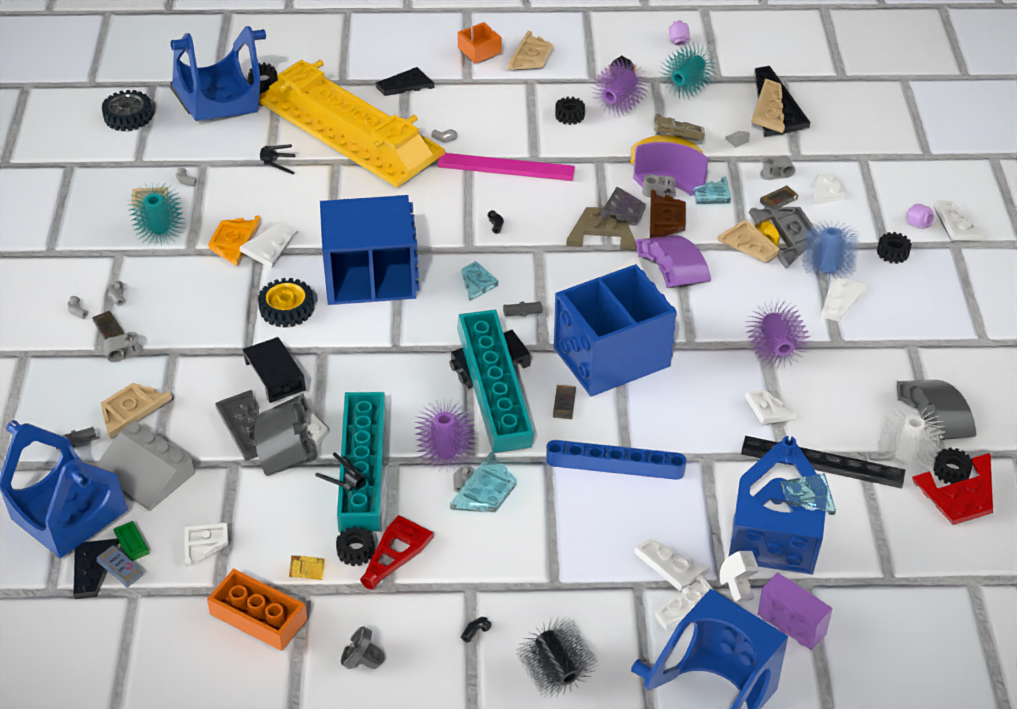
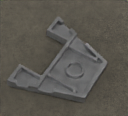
[748,207,818,269]

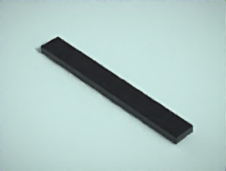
[741,435,906,489]

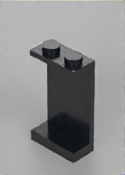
[449,330,530,389]
[243,337,306,403]

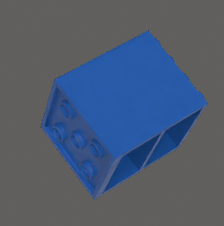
[320,195,419,305]
[553,264,677,397]

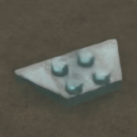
[450,452,517,512]

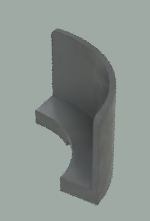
[897,380,976,439]
[255,394,314,476]

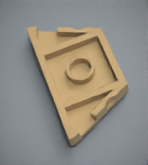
[508,30,553,70]
[101,383,172,439]

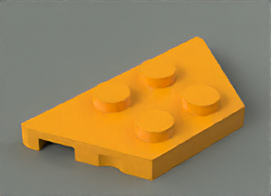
[208,215,261,266]

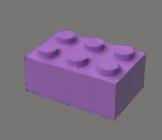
[758,572,833,651]

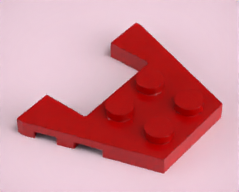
[912,453,993,525]

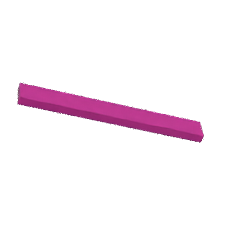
[438,153,575,181]

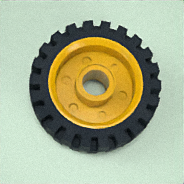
[258,278,314,328]

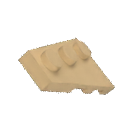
[718,219,780,263]

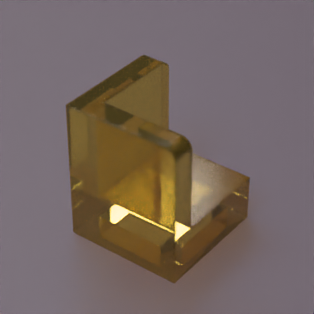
[289,555,325,580]

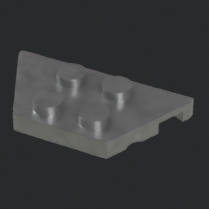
[600,187,646,223]

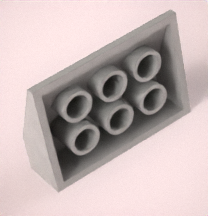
[95,420,195,511]

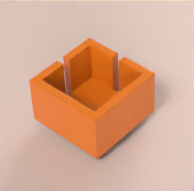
[457,22,502,63]

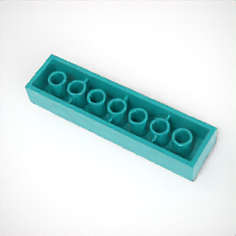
[457,309,534,453]
[337,392,386,532]

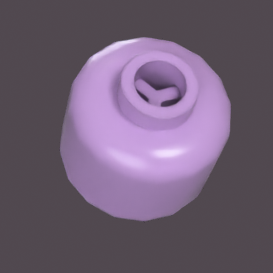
[669,20,690,45]
[907,203,934,229]

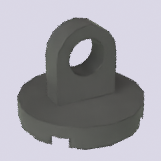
[340,626,385,669]

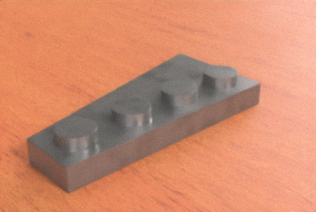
[215,390,258,461]

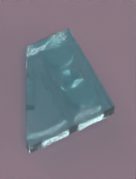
[694,176,731,204]
[461,261,498,301]
[781,473,836,515]

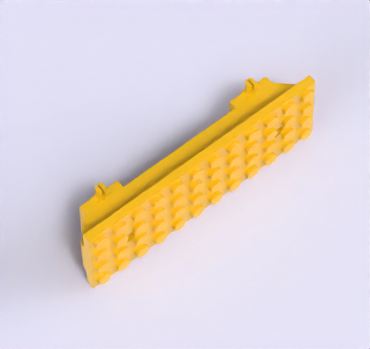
[259,59,445,188]

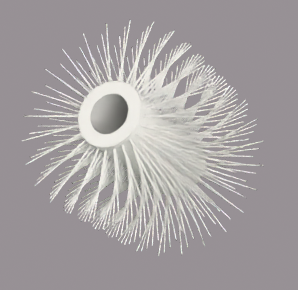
[876,404,945,476]

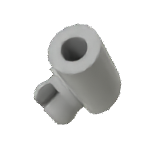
[431,129,457,143]
[176,167,197,186]
[109,281,124,306]
[68,296,88,319]
[453,465,474,493]

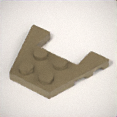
[654,113,705,141]
[566,207,636,250]

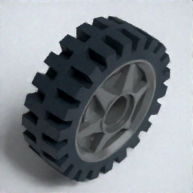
[102,90,153,131]

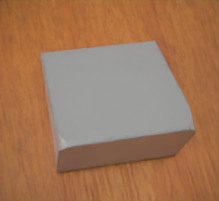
[725,131,750,147]

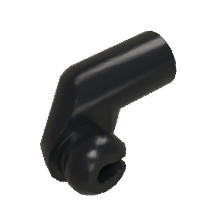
[487,210,504,234]
[461,616,492,642]

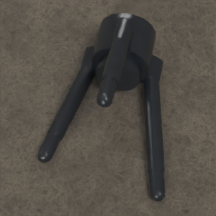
[260,144,296,175]
[315,452,366,491]

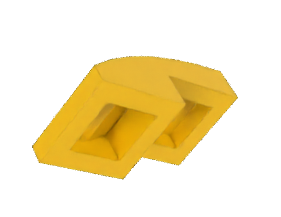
[754,221,780,247]

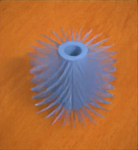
[802,220,859,280]

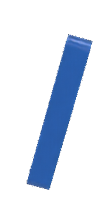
[546,440,687,480]

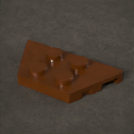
[649,190,686,238]

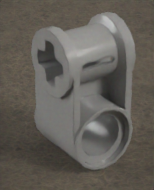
[760,155,795,180]
[642,174,676,197]
[103,332,143,362]

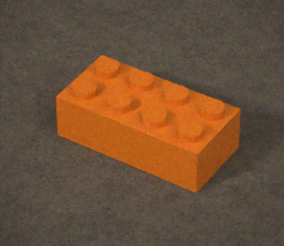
[207,568,307,651]

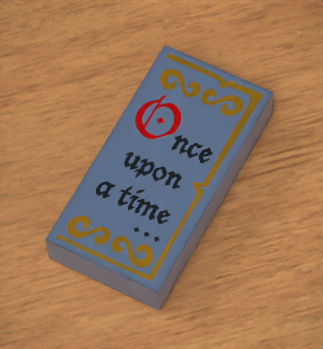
[97,545,143,587]

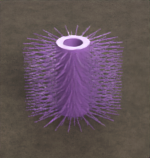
[592,58,650,117]
[745,300,812,369]
[414,400,476,472]

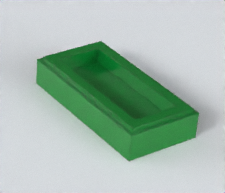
[113,521,149,561]

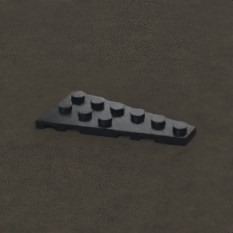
[754,65,810,137]

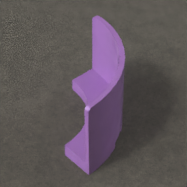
[633,142,708,196]
[636,235,711,288]

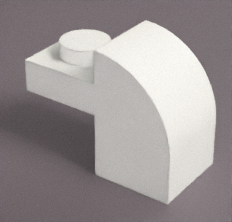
[720,551,760,602]

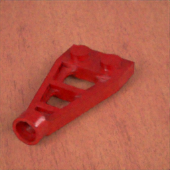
[360,515,433,590]

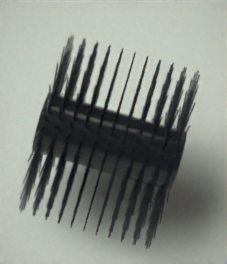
[516,617,599,697]

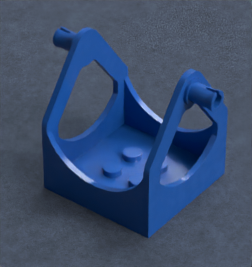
[170,26,266,121]
[0,420,128,559]
[728,436,827,575]
[631,588,788,709]

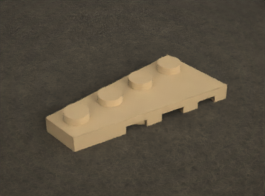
[751,79,785,133]

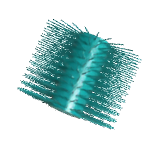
[660,42,719,100]
[129,183,184,247]

